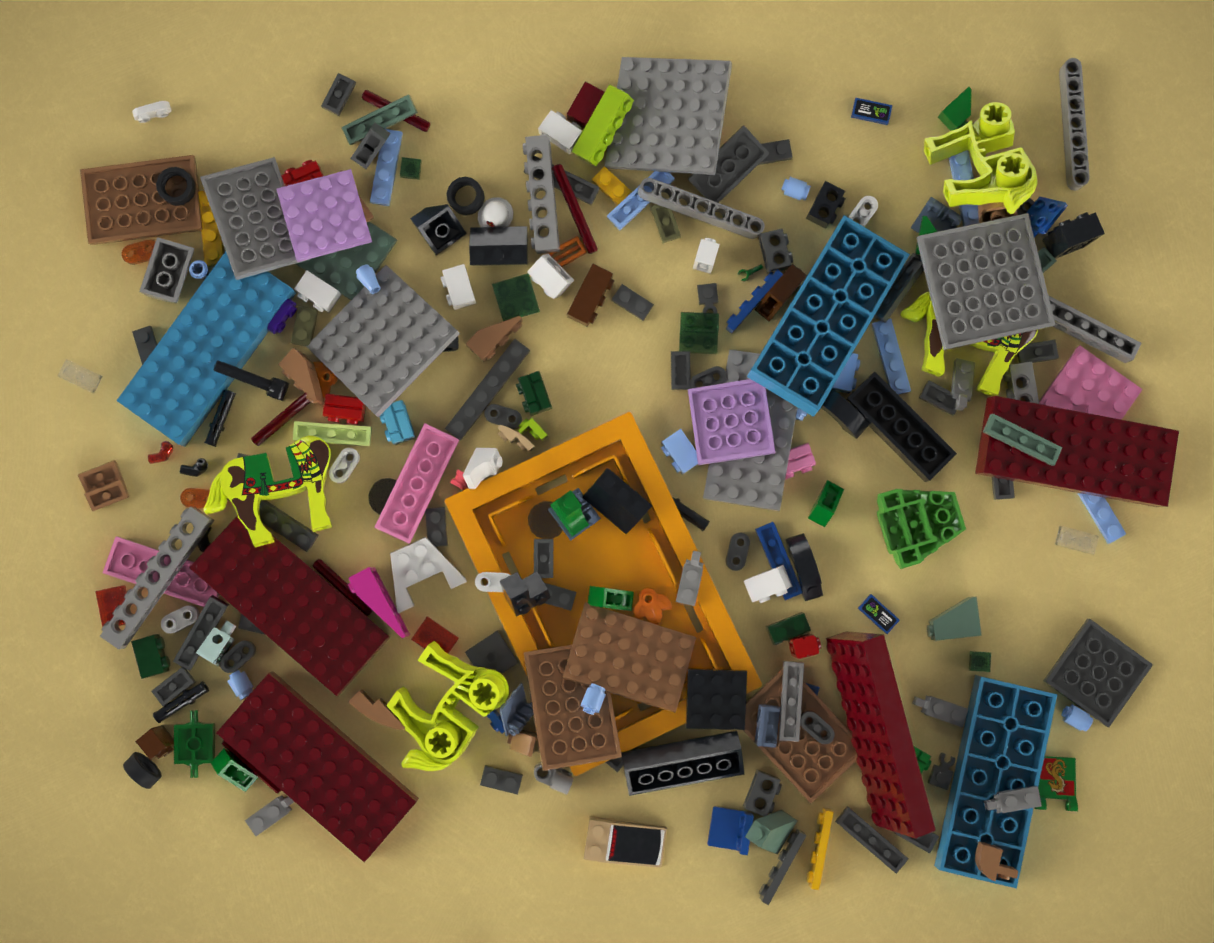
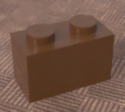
[135,725,174,760]

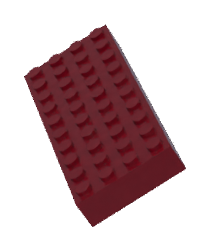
[975,396,1179,507]
[189,515,390,696]
[826,631,936,839]
[216,671,419,863]

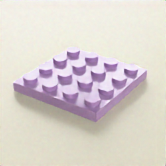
[276,169,372,262]
[688,379,776,465]

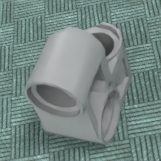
[534,762,573,795]

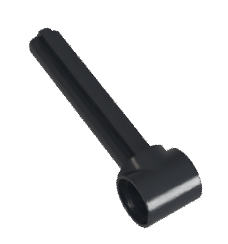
[213,360,290,401]

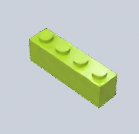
[572,84,634,166]

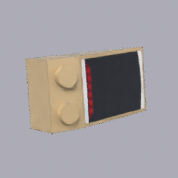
[584,816,667,867]

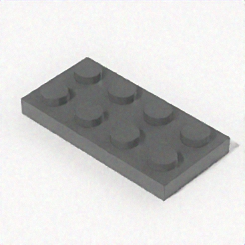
[688,125,770,203]

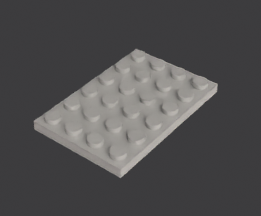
[200,157,310,280]

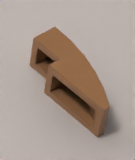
[348,689,405,730]

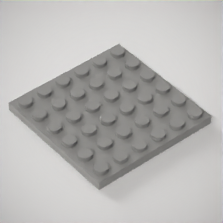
[605,57,732,175]
[916,213,1055,350]
[306,265,460,417]

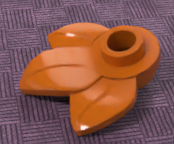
[313,361,338,398]
[633,588,672,625]

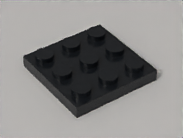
[686,669,747,730]

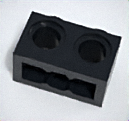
[806,181,846,229]

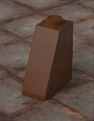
[755,264,807,322]

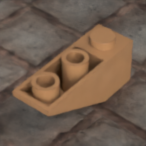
[466,316,523,362]
[278,347,324,405]

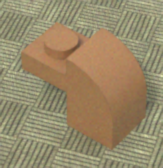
[975,841,1018,881]

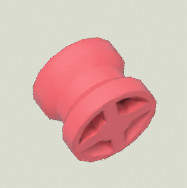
[450,469,468,490]

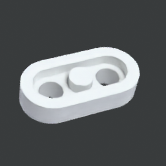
[132,101,171,123]
[848,196,878,227]
[329,448,360,483]
[475,572,510,592]
[161,605,200,634]

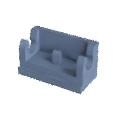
[755,704,781,747]

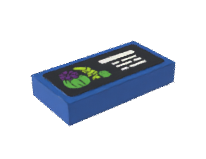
[851,98,892,125]
[858,594,900,634]

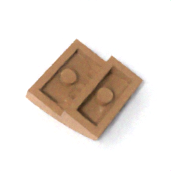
[78,460,129,512]

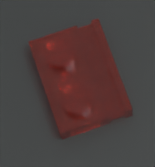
[95,585,127,627]
[411,616,459,654]

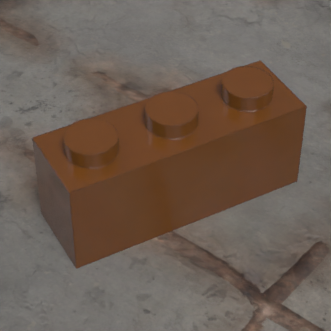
[567,264,615,327]

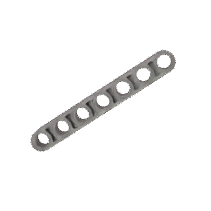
[1059,58,1090,191]
[638,178,765,239]

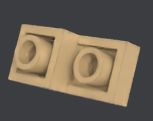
[498,425,535,453]

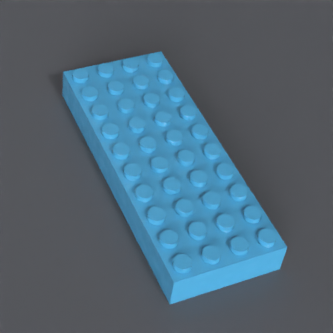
[747,215,910,417]
[117,251,297,447]
[934,675,1057,889]

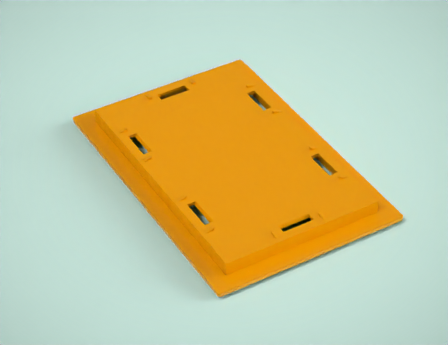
[445,412,762,776]

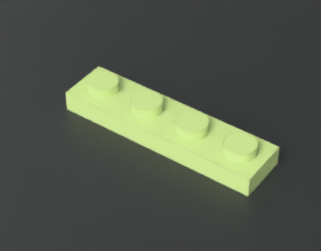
[293,421,372,446]

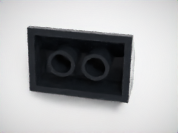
[469,226,528,266]
[582,468,652,534]

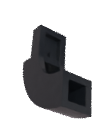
[821,389,869,439]
[785,533,823,601]

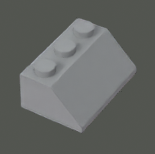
[139,237,195,303]

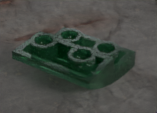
[492,273,540,321]
[679,312,719,354]

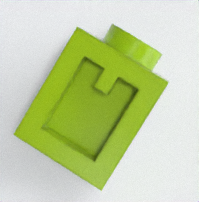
[518,418,548,441]

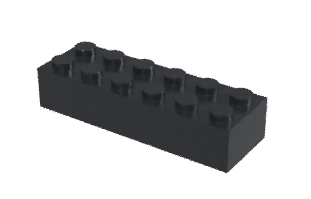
[846,372,957,482]
[621,731,744,796]

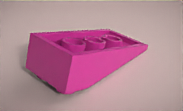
[348,567,410,638]

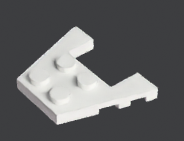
[390,537,467,613]

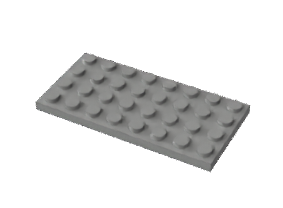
[703,349,798,511]

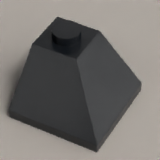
[410,204,467,255]

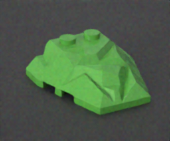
[877,489,966,569]

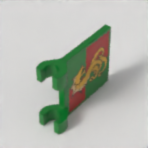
[1035,756,1078,812]

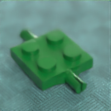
[174,710,215,778]

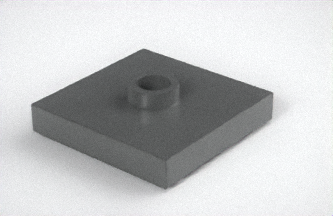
[465,630,519,674]

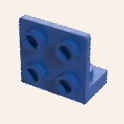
[1027,196,1068,238]
[707,806,754,855]

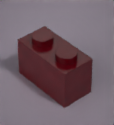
[567,81,605,128]

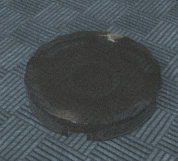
[368,478,397,514]
[528,501,563,539]

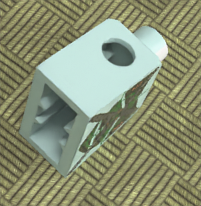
[196,620,236,667]

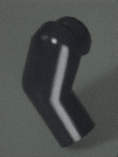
[180,458,208,477]
[198,526,212,552]

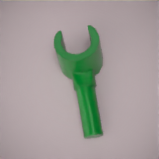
[738,264,763,282]

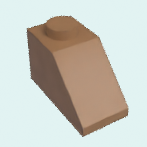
[507,730,537,757]

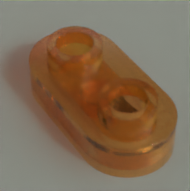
[122,240,155,265]
[180,488,210,509]

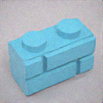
[379,400,416,445]

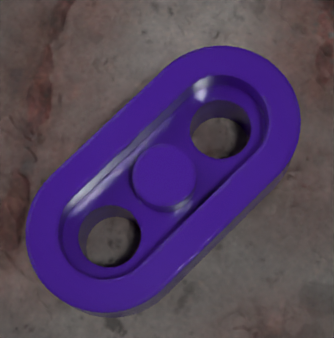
[267,299,297,334]

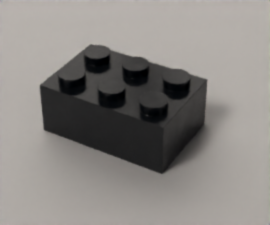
[1043,212,1105,259]

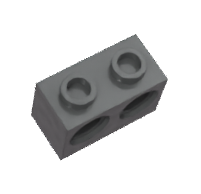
[350,122,391,170]
[758,229,793,274]
[743,770,782,816]

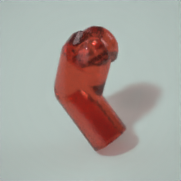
[148,441,173,464]

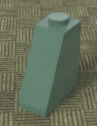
[927,597,982,641]
[745,810,798,854]

